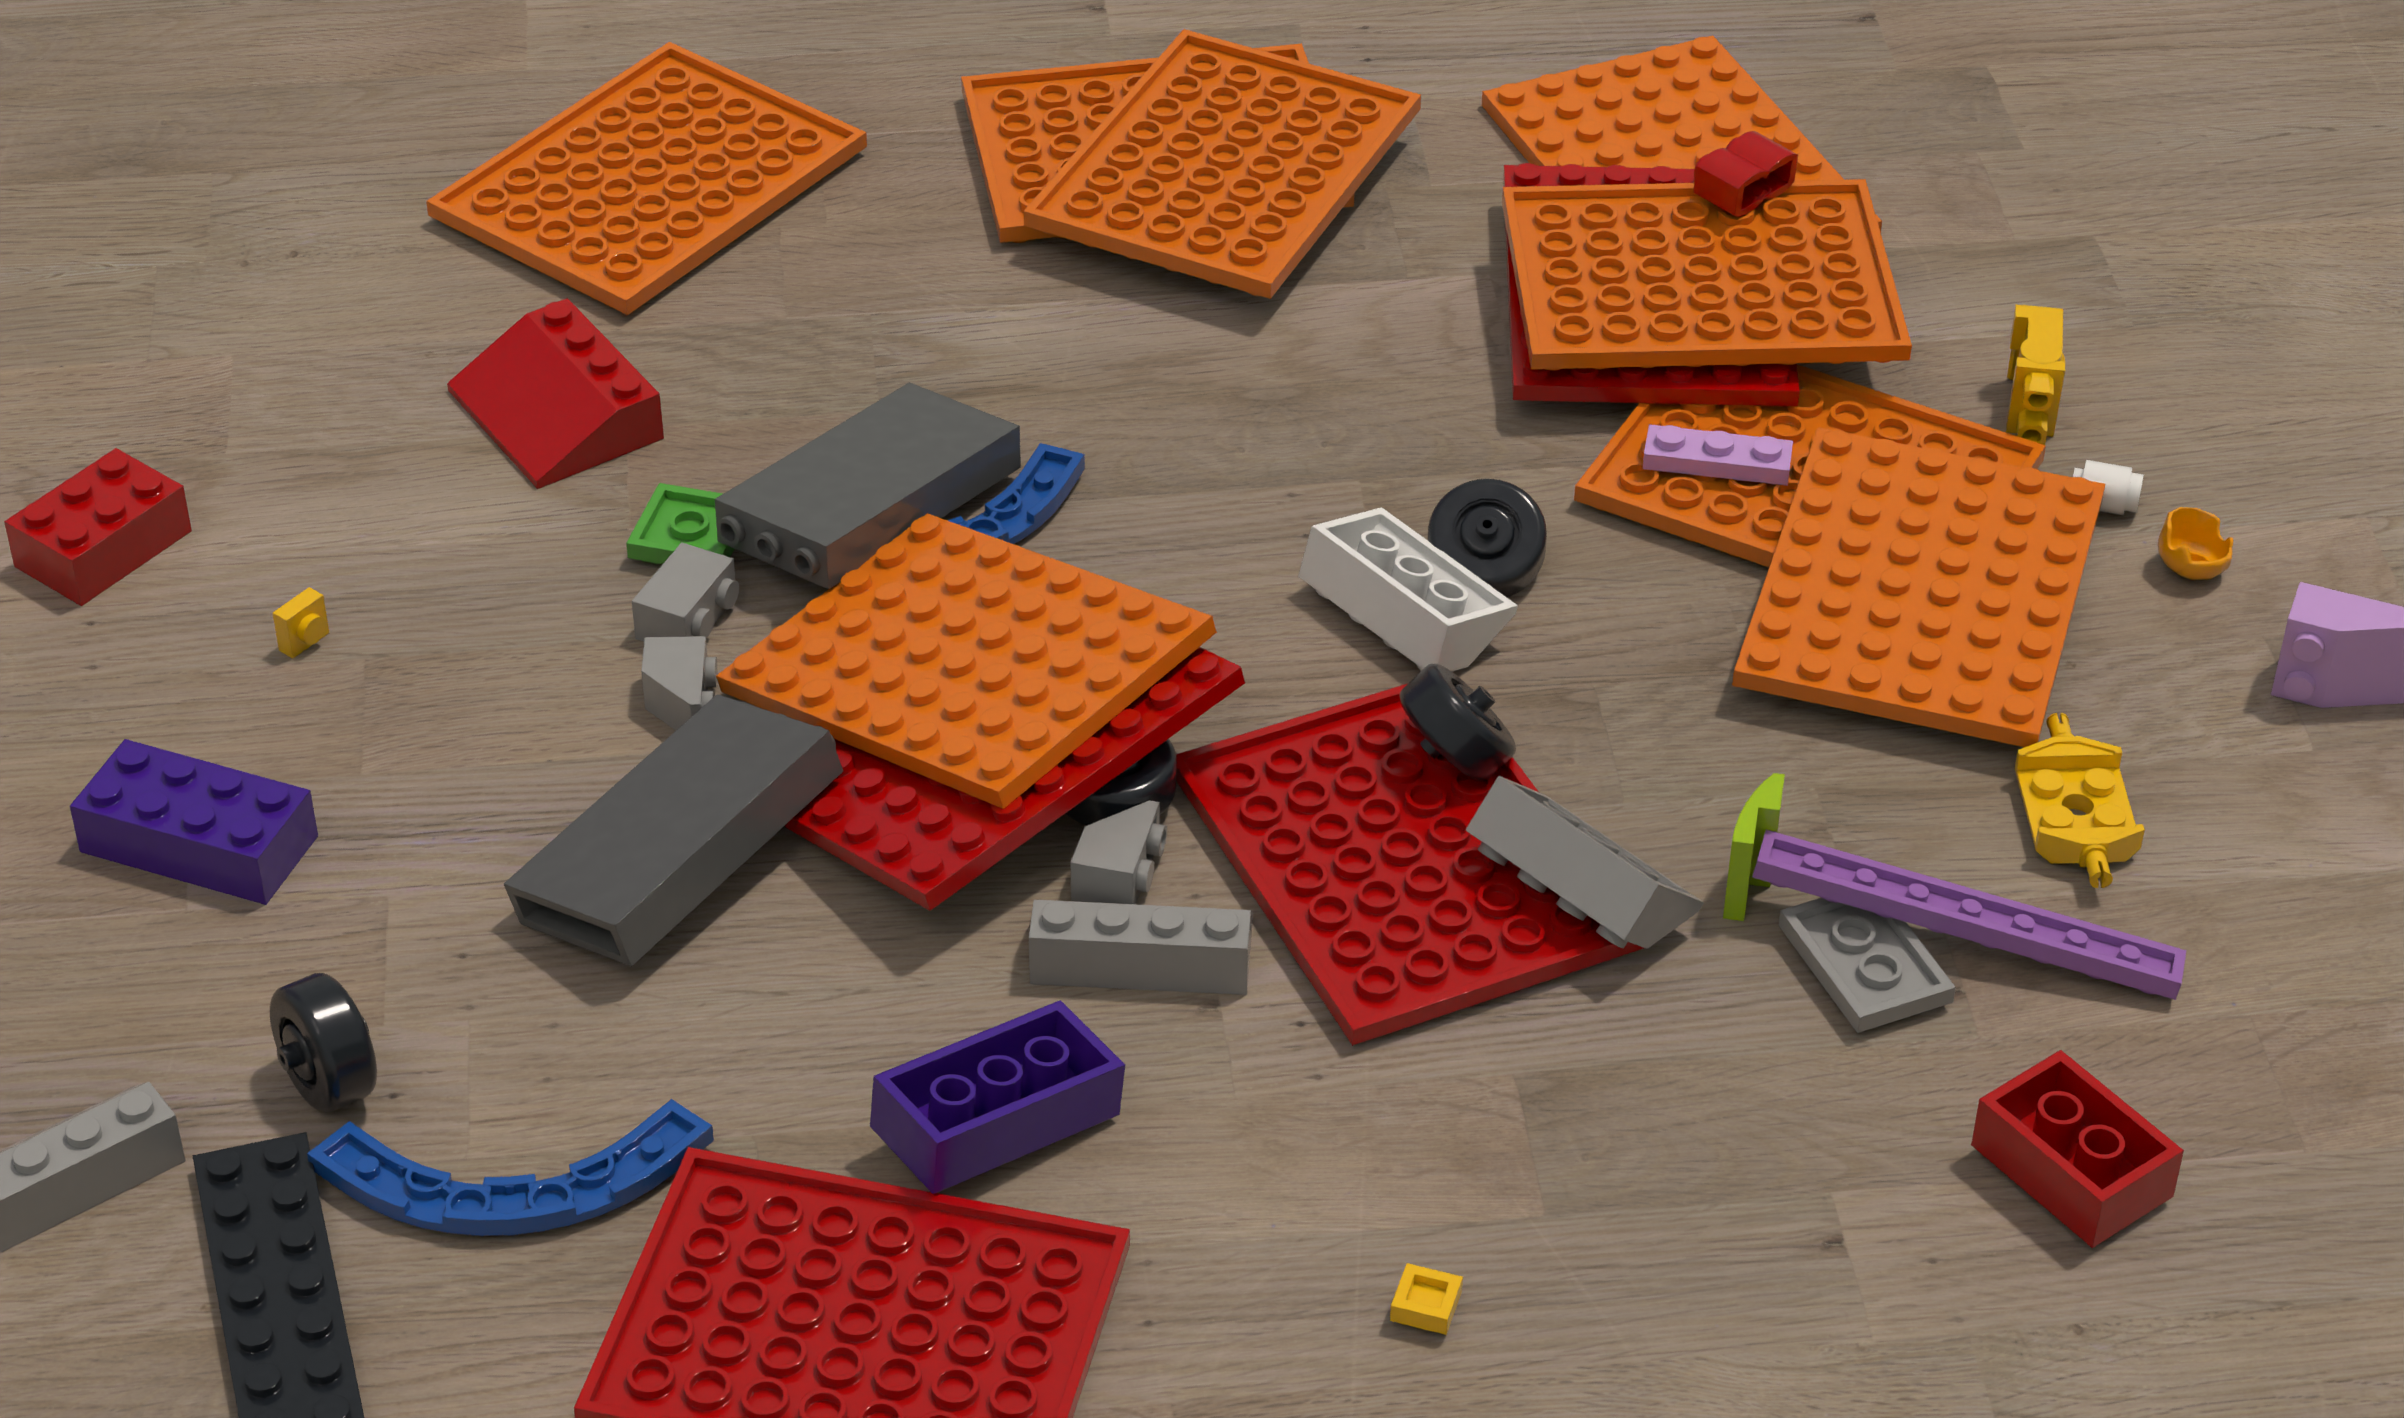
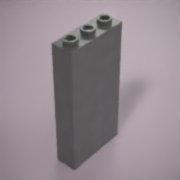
[715,382,1021,589]
[504,694,843,967]

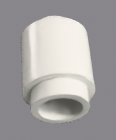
[2073,460,2144,515]

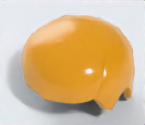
[2157,507,2233,580]

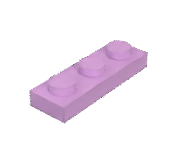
[1643,424,1793,486]

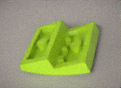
[1723,773,1785,921]

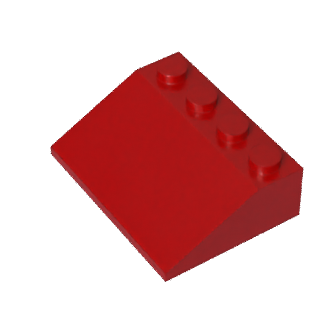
[447,298,664,489]

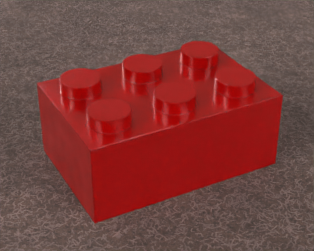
[4,448,192,606]
[1971,1050,2184,1248]

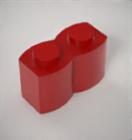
[1693,131,1798,216]

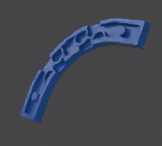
[948,443,1085,544]
[307,1099,714,1236]

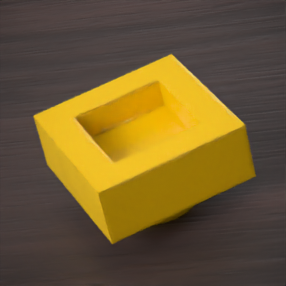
[272,587,330,659]
[1390,1263,1463,1335]

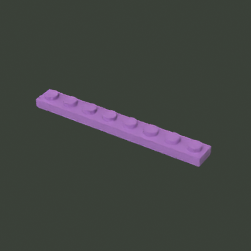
[1752,829,2187,1000]

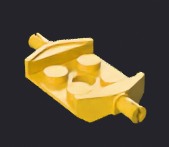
[2015,713,2145,888]

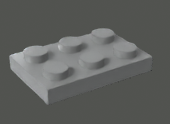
[1778,898,1956,1033]

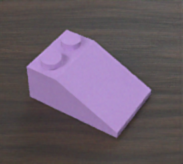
[2271,582,2404,708]

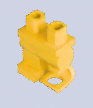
[2006,304,2065,445]

